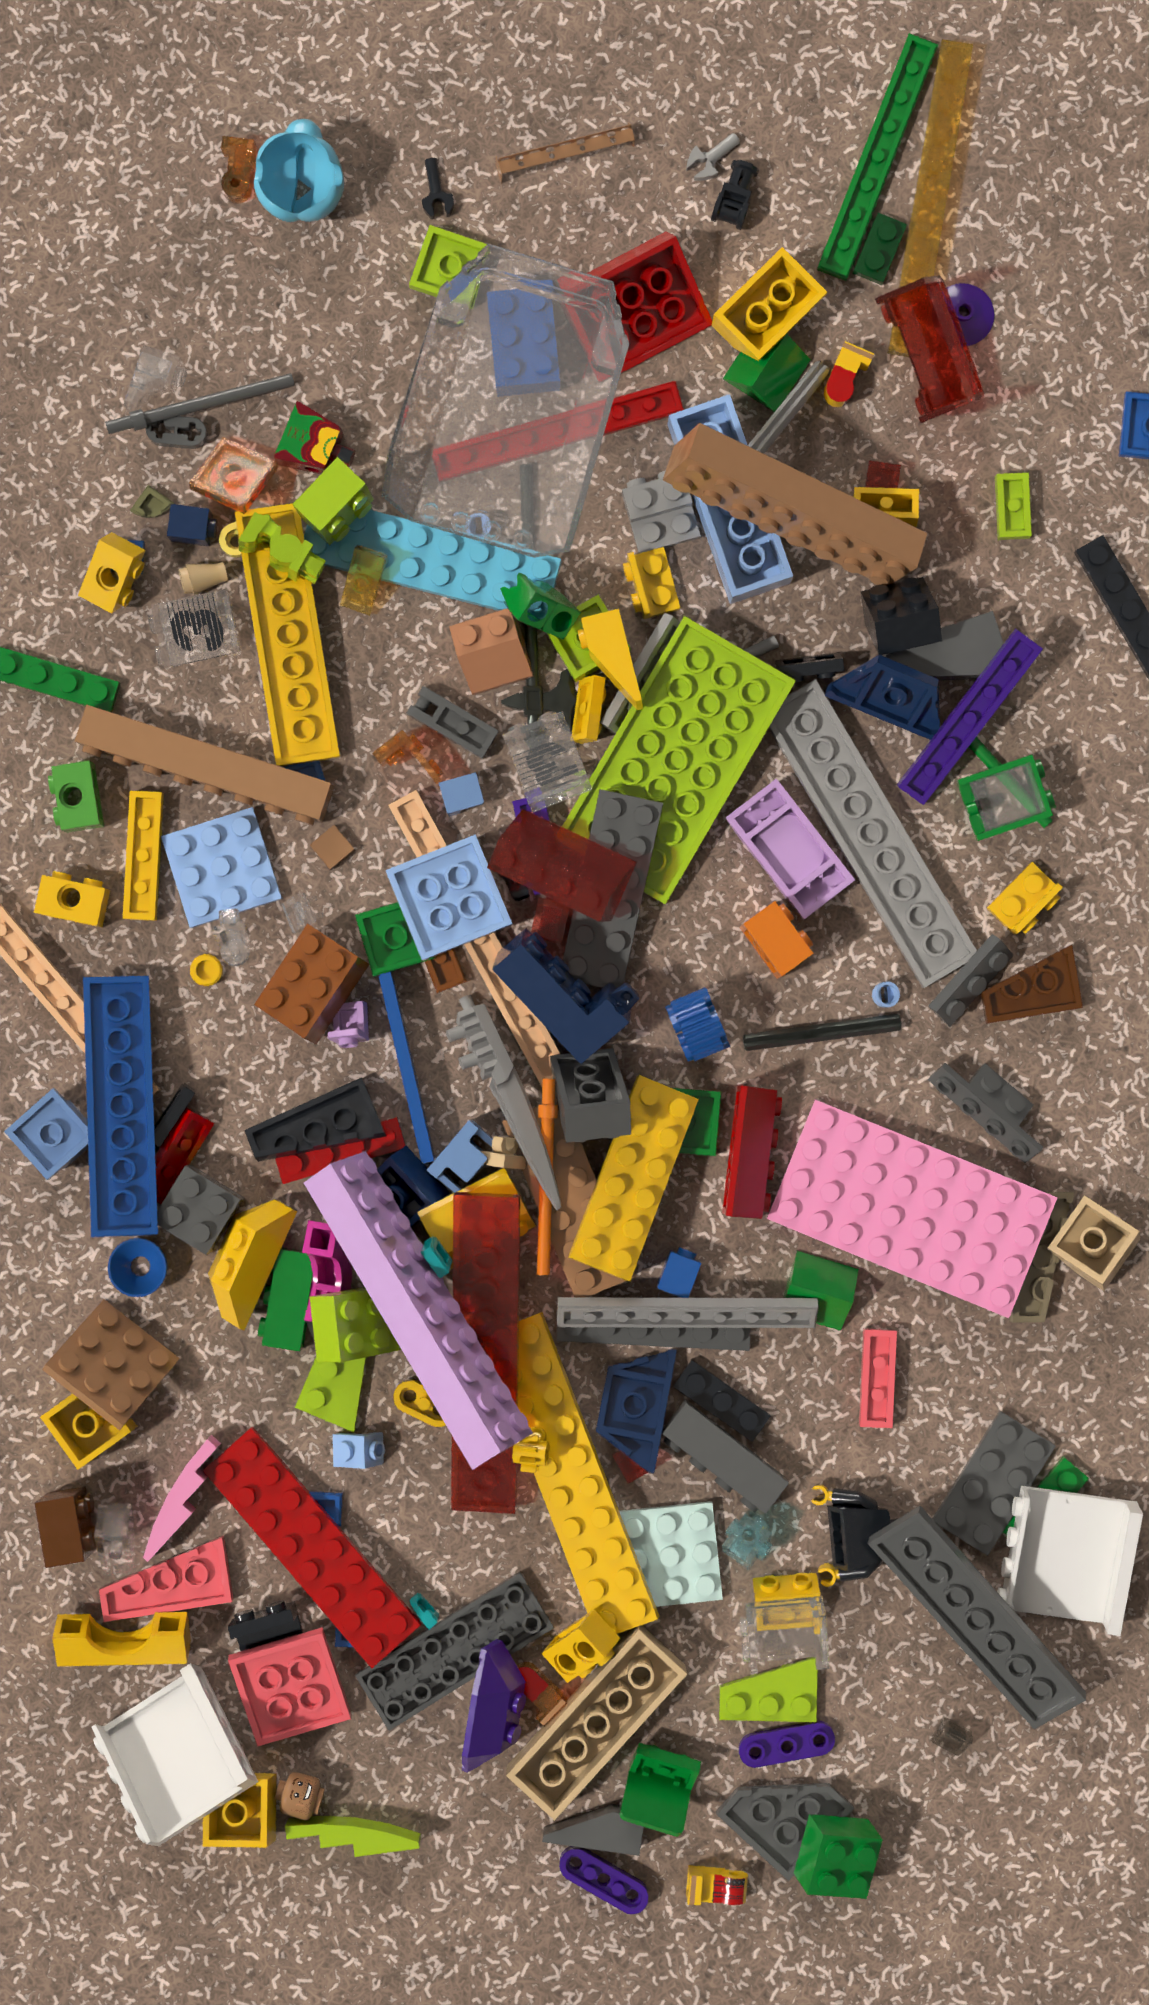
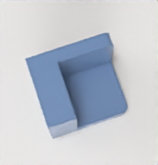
[439,772,484,817]

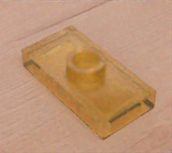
[340,544,388,616]

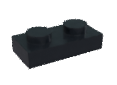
[775,652,844,682]

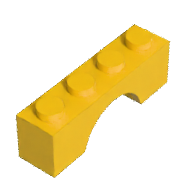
[52,1612,191,1667]

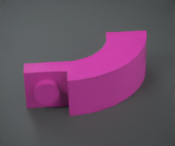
[302,1220,352,1322]

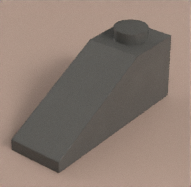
[542,1801,643,1856]

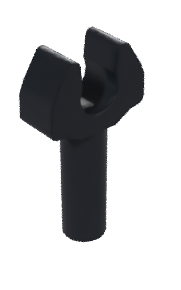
[422,158,454,220]

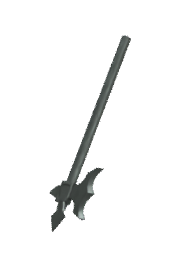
[501,464,577,754]

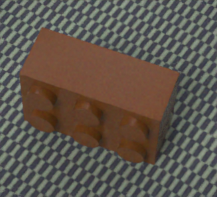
[254,923,370,1045]

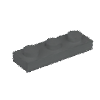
[928,934,1013,1027]

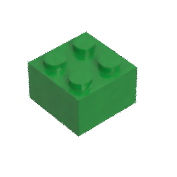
[794,1814,883,1899]

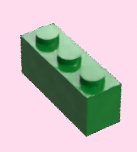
[258,1247,313,1352]

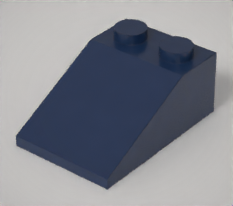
[377,1145,449,1228]

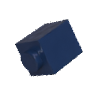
[167,504,218,546]

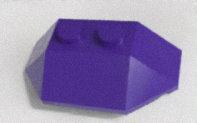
[462,1639,526,1773]

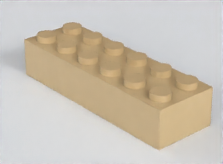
[506,1625,687,1821]

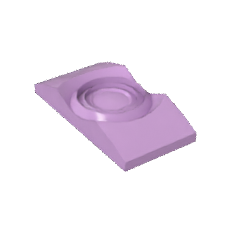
[725,778,855,919]

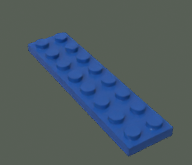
[83,976,158,1238]

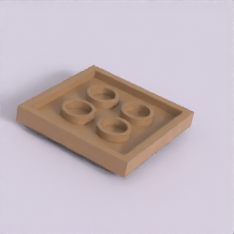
[42,1299,180,1431]

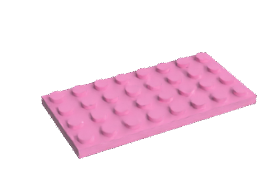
[767,1100,1057,1318]

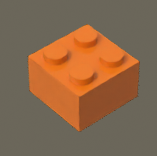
[739,901,814,979]

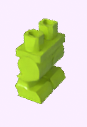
[238,512,326,584]

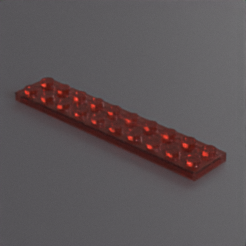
[451,1192,521,1514]

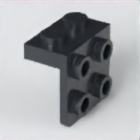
[228,1600,304,1651]

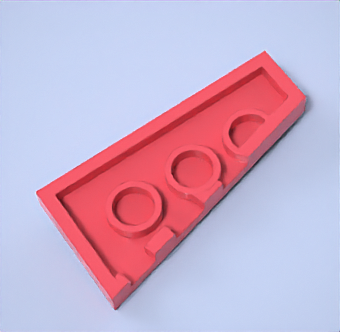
[99,1535,234,1622]

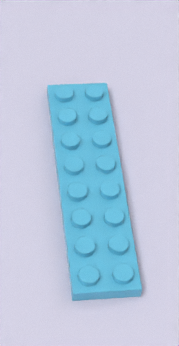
[304,510,562,620]

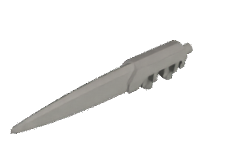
[446,995,561,1210]

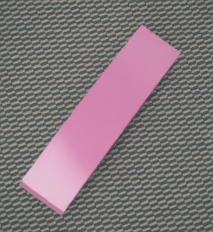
[143,1435,221,1562]

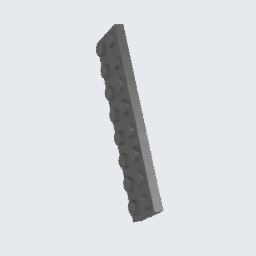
[868,1506,1087,1729]

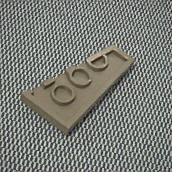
[1010,1192,1074,1323]

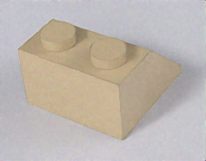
[1048,1195,1140,1291]

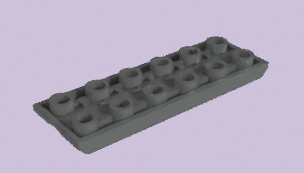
[355,1572,554,1731]

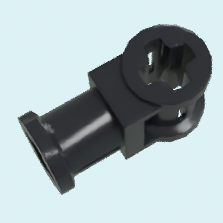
[711,160,759,230]

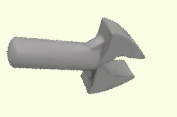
[686,133,740,181]

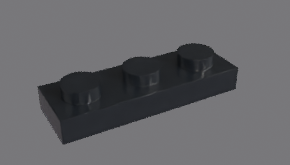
[673,1359,771,1442]

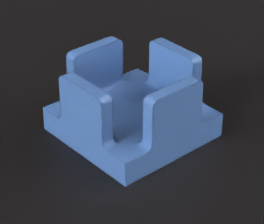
[4,1088,88,1180]
[427,1120,493,1193]

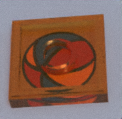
[189,437,278,514]

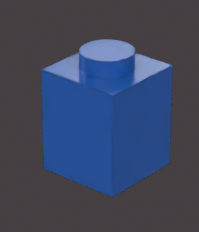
[657,1247,701,1298]

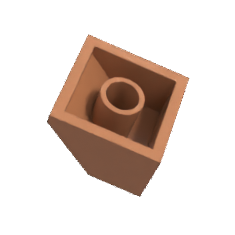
[449,608,534,695]

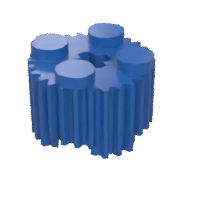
[665,987,731,1062]

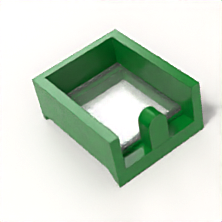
[956,755,1056,841]

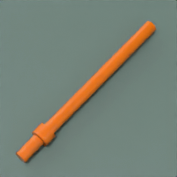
[537,1078,558,1275]

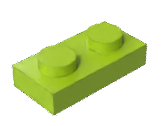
[995,473,1032,540]

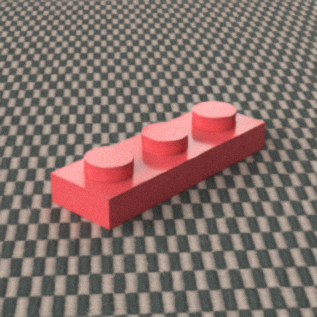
[859,1328,897,1428]

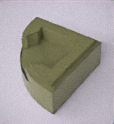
[130,485,175,518]

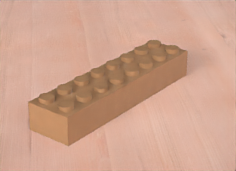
[663,423,927,586]

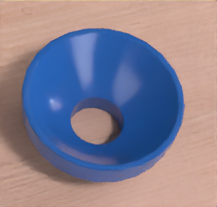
[108,1238,168,1297]

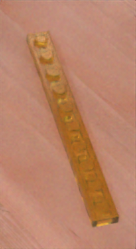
[887,39,973,359]

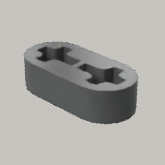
[146,416,208,449]

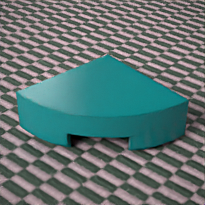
[409,1593,439,1630]

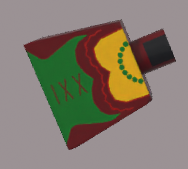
[274,401,356,474]

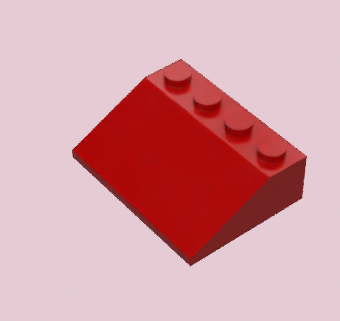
[554,231,712,384]

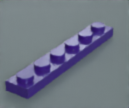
[897,628,1043,805]

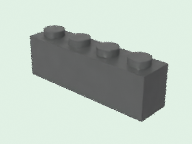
[662,1400,789,1514]

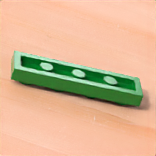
[0,647,121,713]

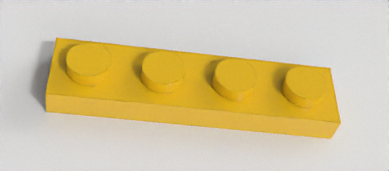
[123,791,164,921]

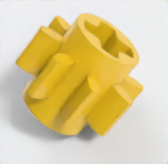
[512,1432,549,1473]

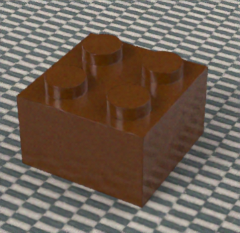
[34,1486,100,1568]

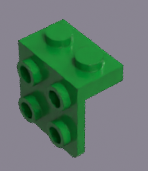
[619,1742,701,1837]

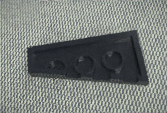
[244,1077,387,1162]

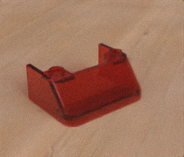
[875,275,984,423]

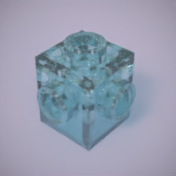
[722,1514,773,1571]

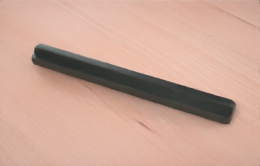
[743,1014,902,1051]

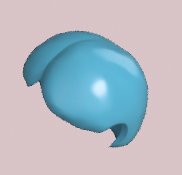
[254,119,344,222]

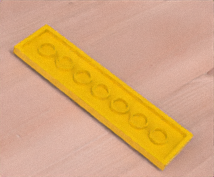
[235,503,340,767]

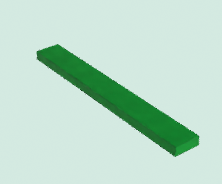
[817,33,939,281]

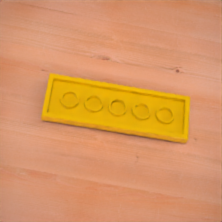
[568,1075,699,1281]

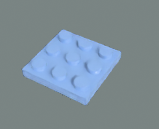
[161,807,282,928]
[385,834,512,961]

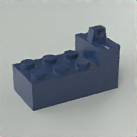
[492,928,639,1064]

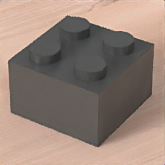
[157,1164,245,1255]

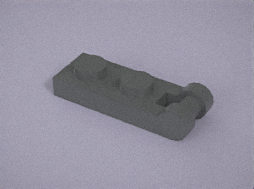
[406,686,499,760]

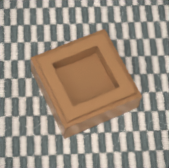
[310,825,355,870]

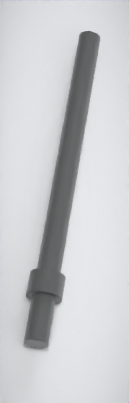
[105,373,294,434]

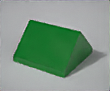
[723,334,811,412]
[783,1250,859,1331]

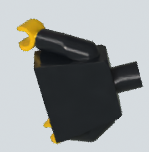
[811,1485,899,1587]

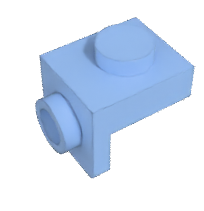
[332,1432,385,1469]

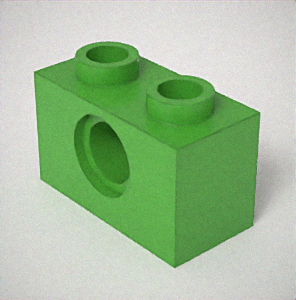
[48,760,104,833]

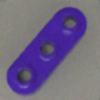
[738,1721,835,1768]
[559,1846,648,1914]

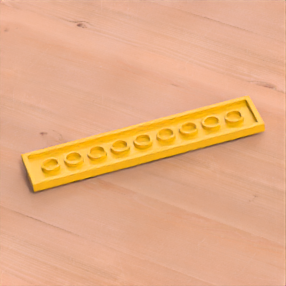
[481,1312,660,1634]

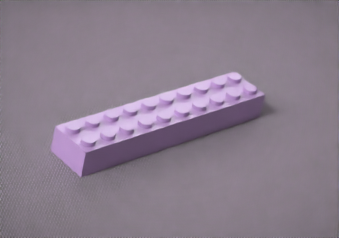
[304,1151,533,1470]

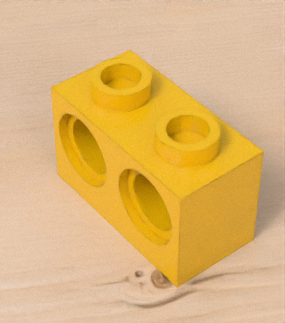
[541,1609,620,1683]

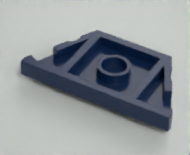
[825,655,941,740]
[596,1349,677,1474]

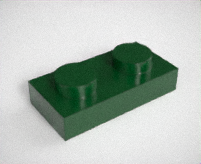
[853,213,907,285]

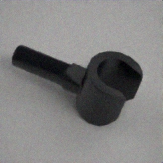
[494,861,530,901]

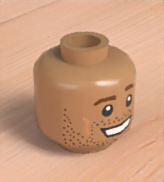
[275,1772,325,1820]

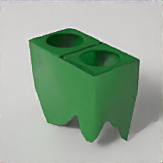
[500,573,581,640]

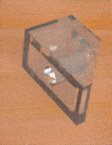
[94,1503,136,1575]

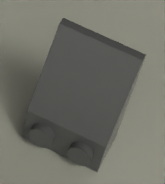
[550,1048,631,1143]

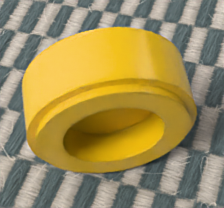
[190,954,223,986]

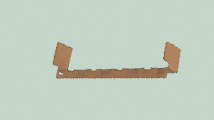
[495,122,635,184]

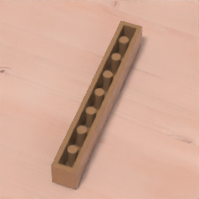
[75,705,334,826]

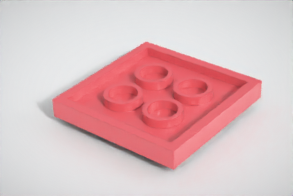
[228,1627,351,1747]

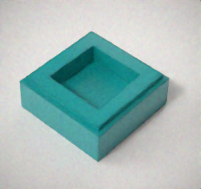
[421,1236,452,1279]

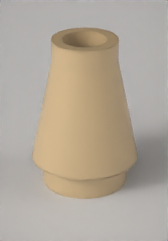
[178,562,228,596]

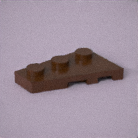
[981,945,1083,1024]

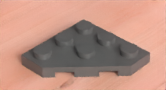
[716,1783,854,1881]

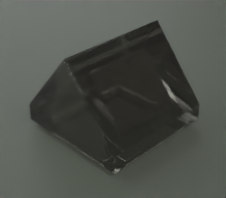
[930,1716,973,1756]

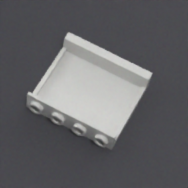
[92,1663,258,1846]

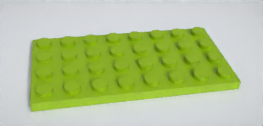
[555,616,796,904]

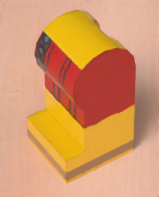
[823,341,874,407]
[686,1865,748,1905]

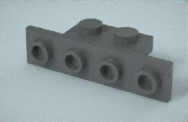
[927,1063,1043,1163]

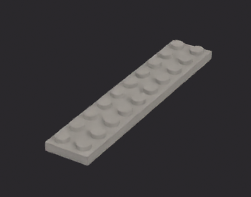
[769,679,977,988]

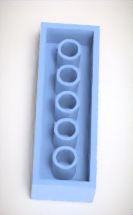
[667,394,793,604]

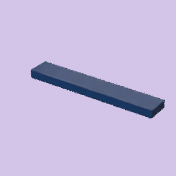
[379,972,435,1164]

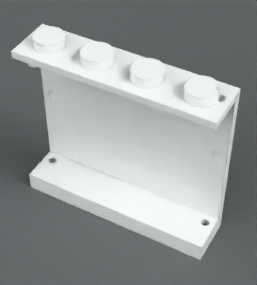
[997,1486,1143,1636]

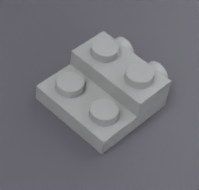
[622,470,701,553]

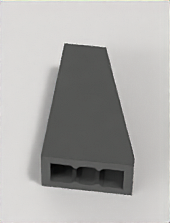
[882,611,1004,681]

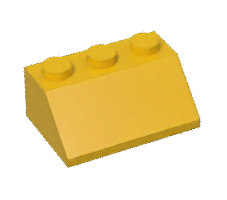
[712,247,828,361]
[417,1168,536,1270]

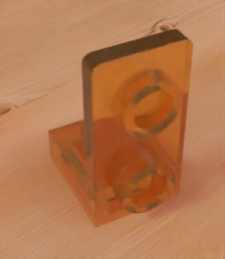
[372,730,444,788]

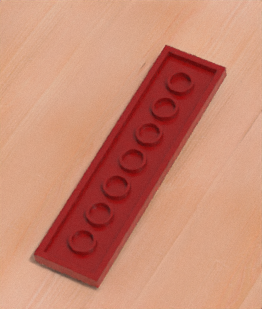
[203,1427,422,1669]

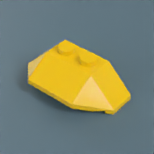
[208,1199,298,1331]

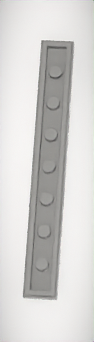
[557,1297,818,1328]

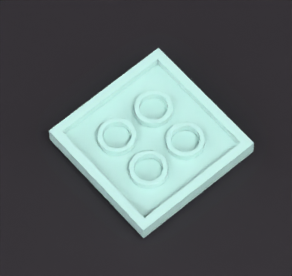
[619,1501,723,1607]

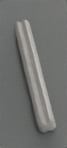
[748,361,829,454]

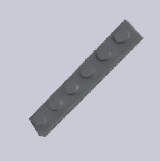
[556,1327,751,1351]

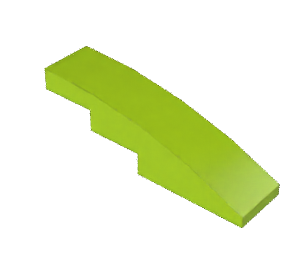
[285,1816,421,1857]

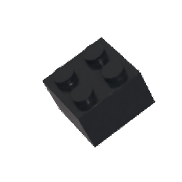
[860,577,942,655]

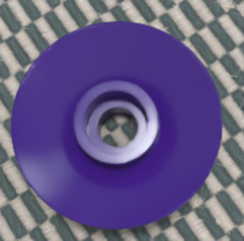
[931,283,994,346]

